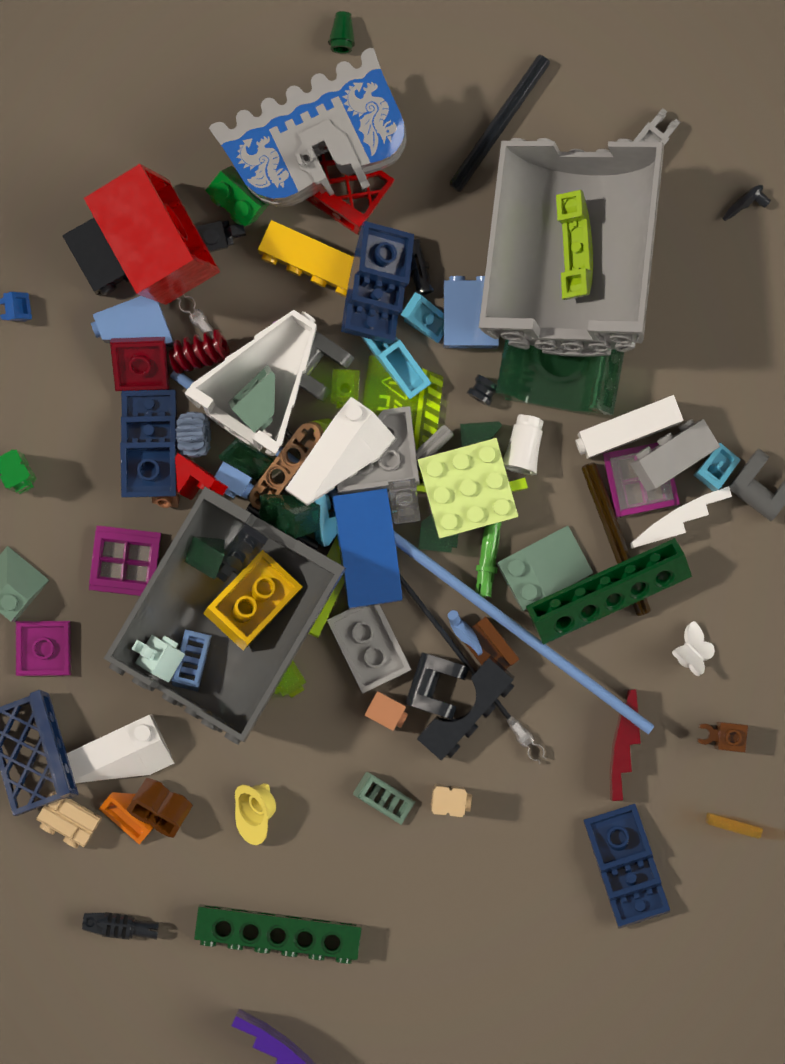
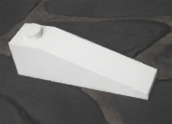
[286,397,395,506]
[67,714,175,783]

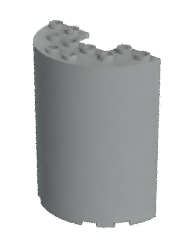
[479,138,664,356]

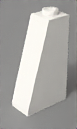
[575,395,684,459]

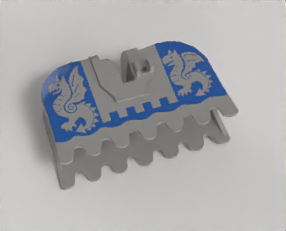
[209,48,407,207]

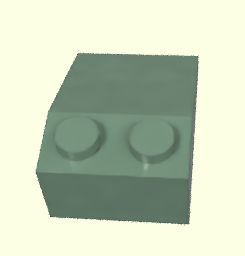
[496,526,593,611]

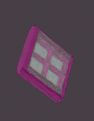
[603,442,680,517]
[89,525,161,596]

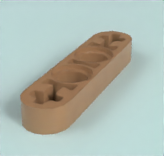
[249,421,324,510]

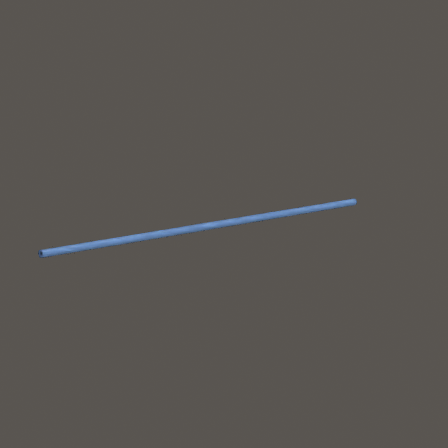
[170,371,654,734]

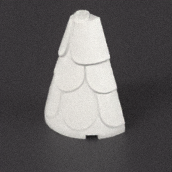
[185,310,317,456]

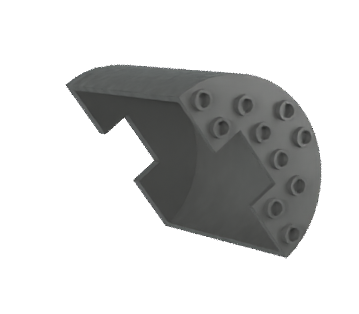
[104,487,346,745]

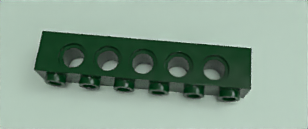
[526,538,692,645]
[194,904,362,964]

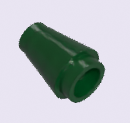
[328,11,355,54]

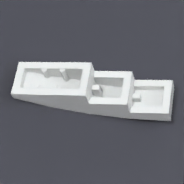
[630,486,732,549]

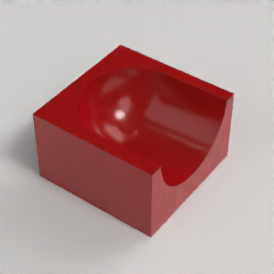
[84,164,220,305]

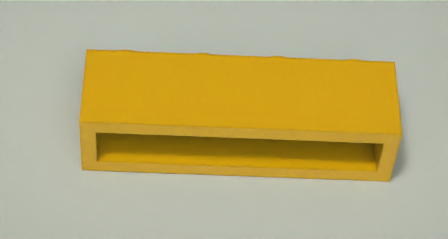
[258,220,354,298]

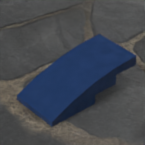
[341,221,414,344]
[120,390,177,498]
[583,804,670,929]

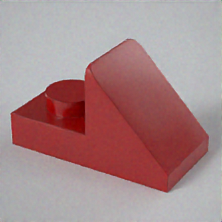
[175,453,228,500]

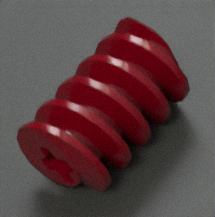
[169,329,230,374]

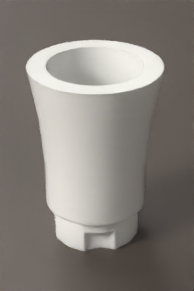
[503,414,544,475]

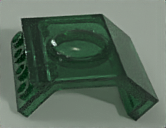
[496,339,624,415]

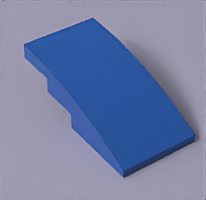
[332,488,403,609]

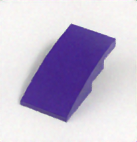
[232,1009,315,1064]

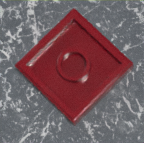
[110,337,170,391]

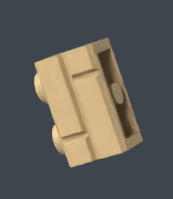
[431,784,472,817]
[36,791,102,848]

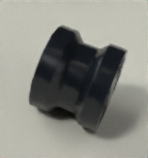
[467,374,500,407]

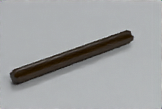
[582,462,651,616]

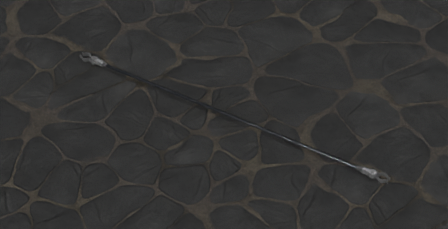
[177,295,546,764]

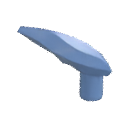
[448,610,483,655]

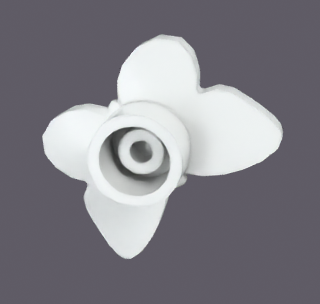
[672,621,715,676]

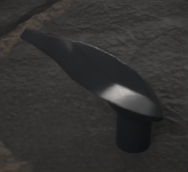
[722,185,771,221]

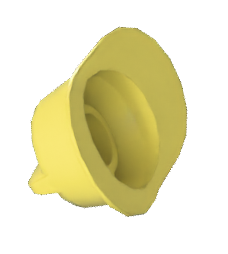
[235,783,276,845]

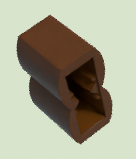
[127,778,193,838]

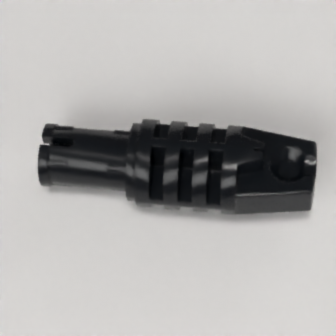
[82,912,159,940]

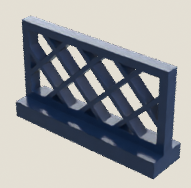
[0,690,79,816]

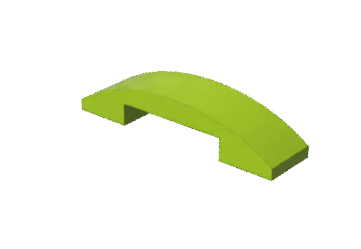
[556,190,593,300]

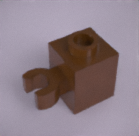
[697,722,748,753]

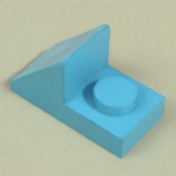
[401,292,444,343]
[309,494,337,547]

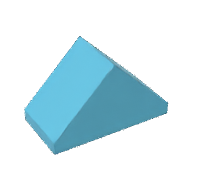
[693,443,741,492]

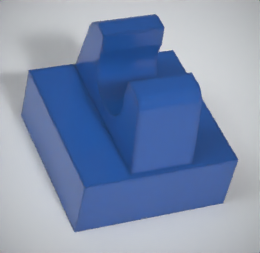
[0,292,32,321]

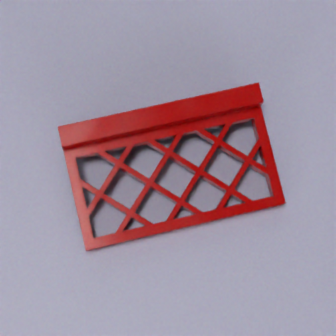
[306,154,395,235]

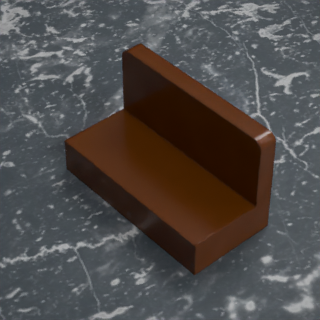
[465,617,520,669]

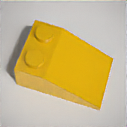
[204,550,303,651]

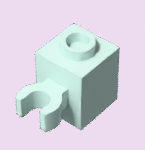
[132,635,185,682]

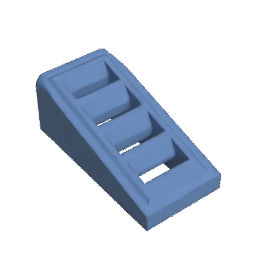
[172,629,212,692]

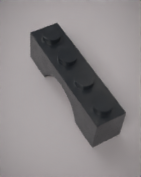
[417,655,515,761]

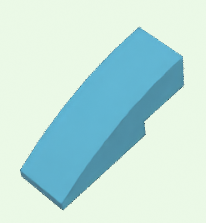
[361,337,431,399]

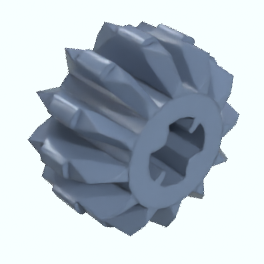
[175,412,212,458]

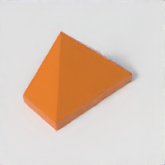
[99,792,153,845]

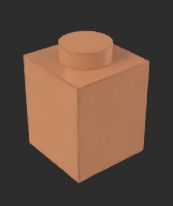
[364,691,408,731]

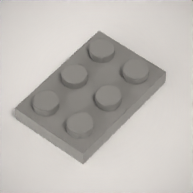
[327,604,411,694]

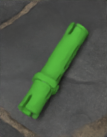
[475,522,502,597]

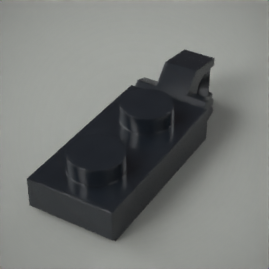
[196,221,246,252]
[216,523,268,582]

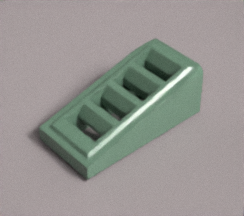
[353,772,415,825]

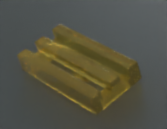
[705,812,763,839]

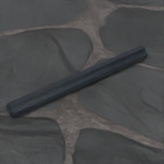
[449,55,550,192]

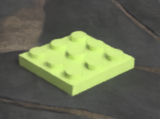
[417,438,518,539]

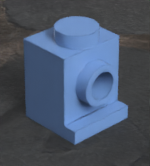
[214,461,254,499]

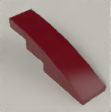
[610,689,641,801]

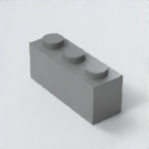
[630,419,720,491]

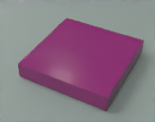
[16,621,71,676]

